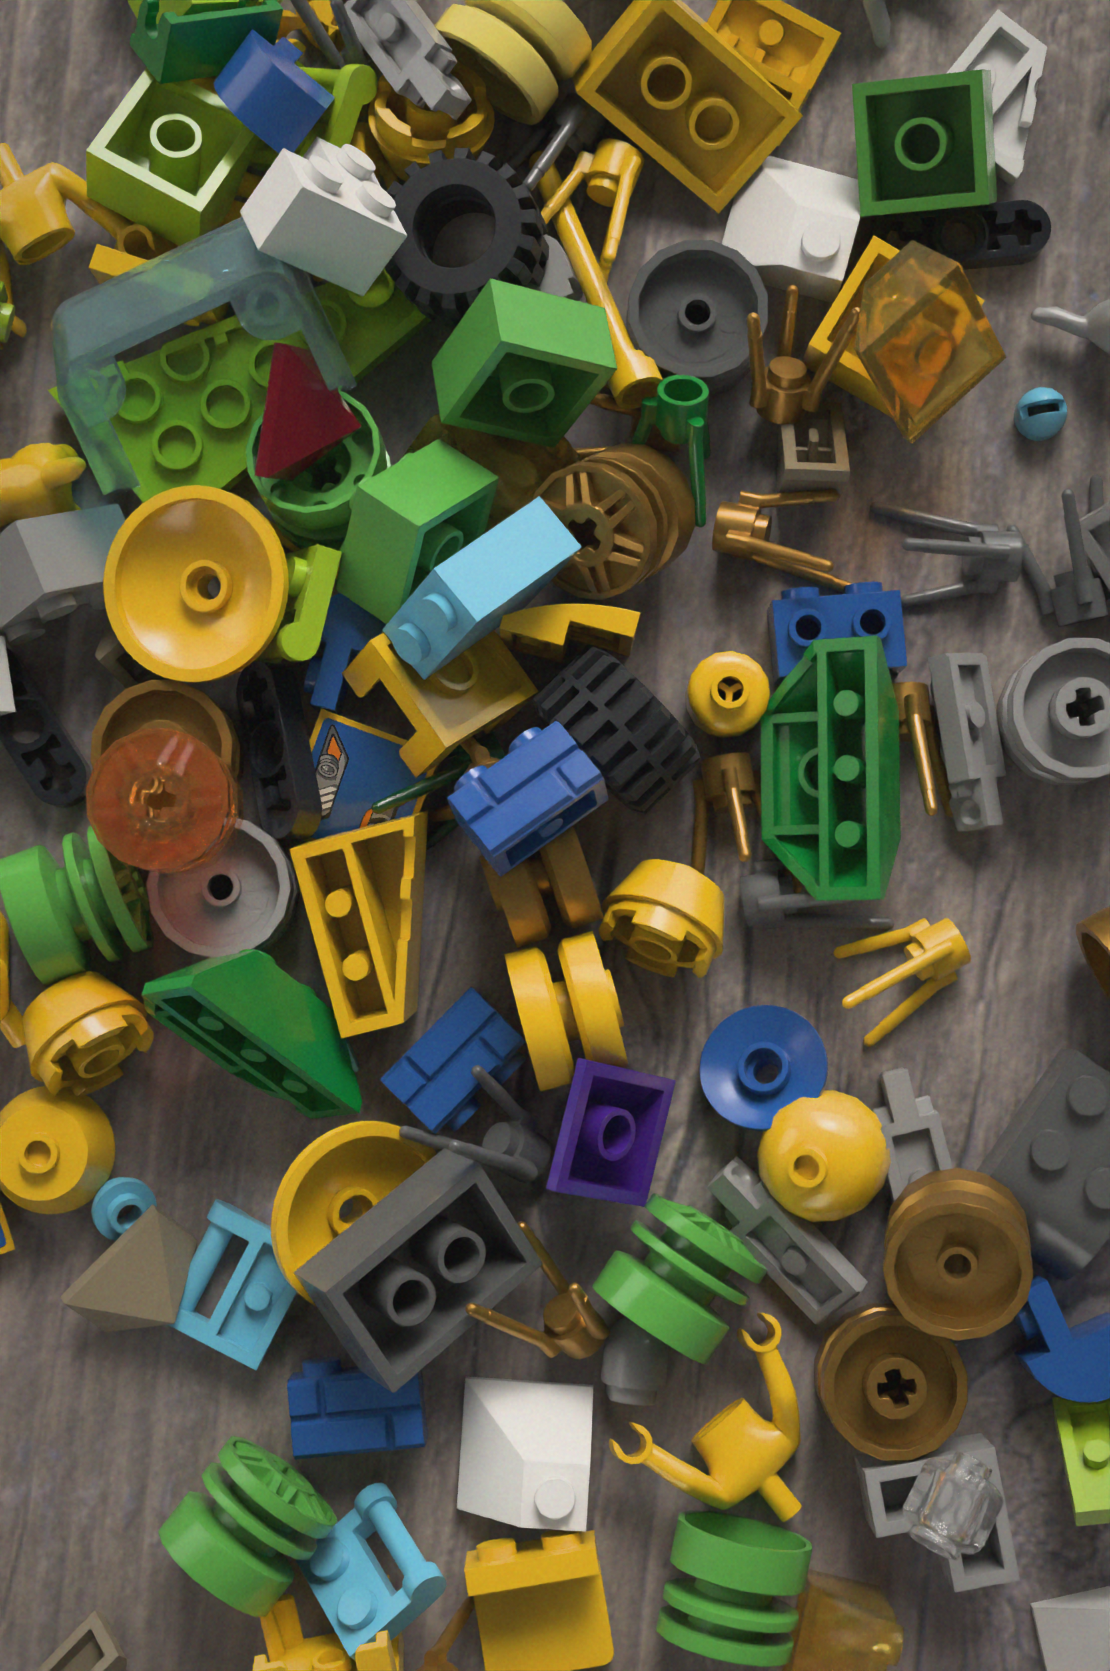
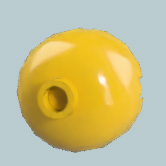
[757,1090,891,1222]

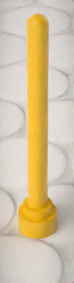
[529,151,663,409]

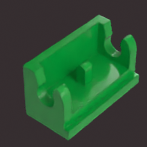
[129,0,283,84]

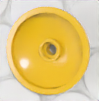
[103,485,289,683]
[271,1121,437,1306]

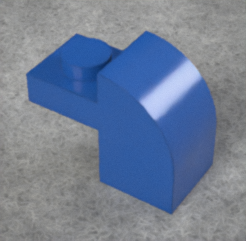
[214,29,335,154]
[304,593,386,716]
[1014,1273,1110,1402]

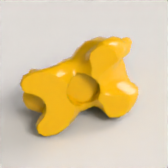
[0,443,86,528]

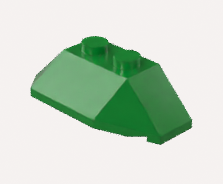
[760,636,901,901]
[142,949,362,1119]

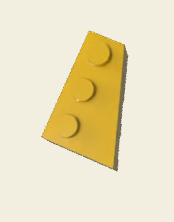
[289,810,428,1039]

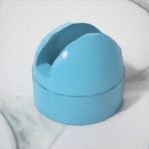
[1014,387,1067,441]

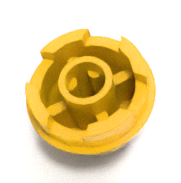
[368,62,495,181]
[599,859,724,978]
[22,971,154,1096]
[0,1086,116,1214]

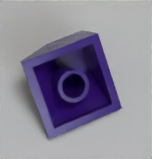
[546,1058,676,1207]

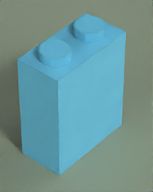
[382,496,582,680]

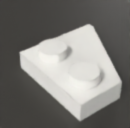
[947,9,1047,187]

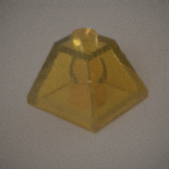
[854,240,1007,444]

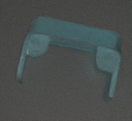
[50,217,357,495]

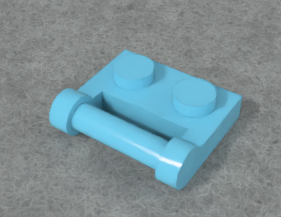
[169,1199,297,1370]
[295,1483,447,1660]

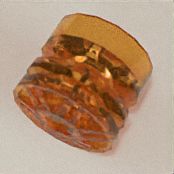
[86,728,244,876]

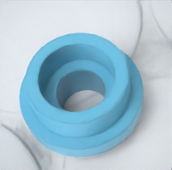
[91,1177,157,1241]

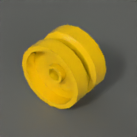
[504,931,629,1091]

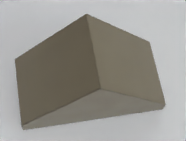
[776,402,850,501]

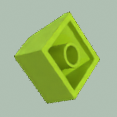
[86,68,259,256]

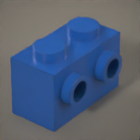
[767,581,907,685]

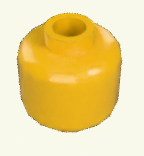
[685,651,770,738]

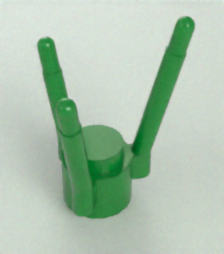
[631,375,711,528]

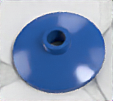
[699,1005,828,1131]

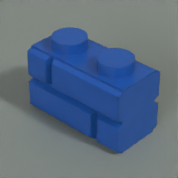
[447,721,609,876]
[380,986,527,1134]
[287,1357,428,1460]

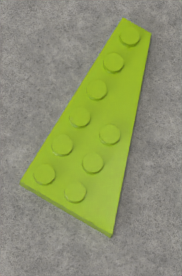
[48,261,437,503]

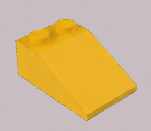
[572,0,803,214]

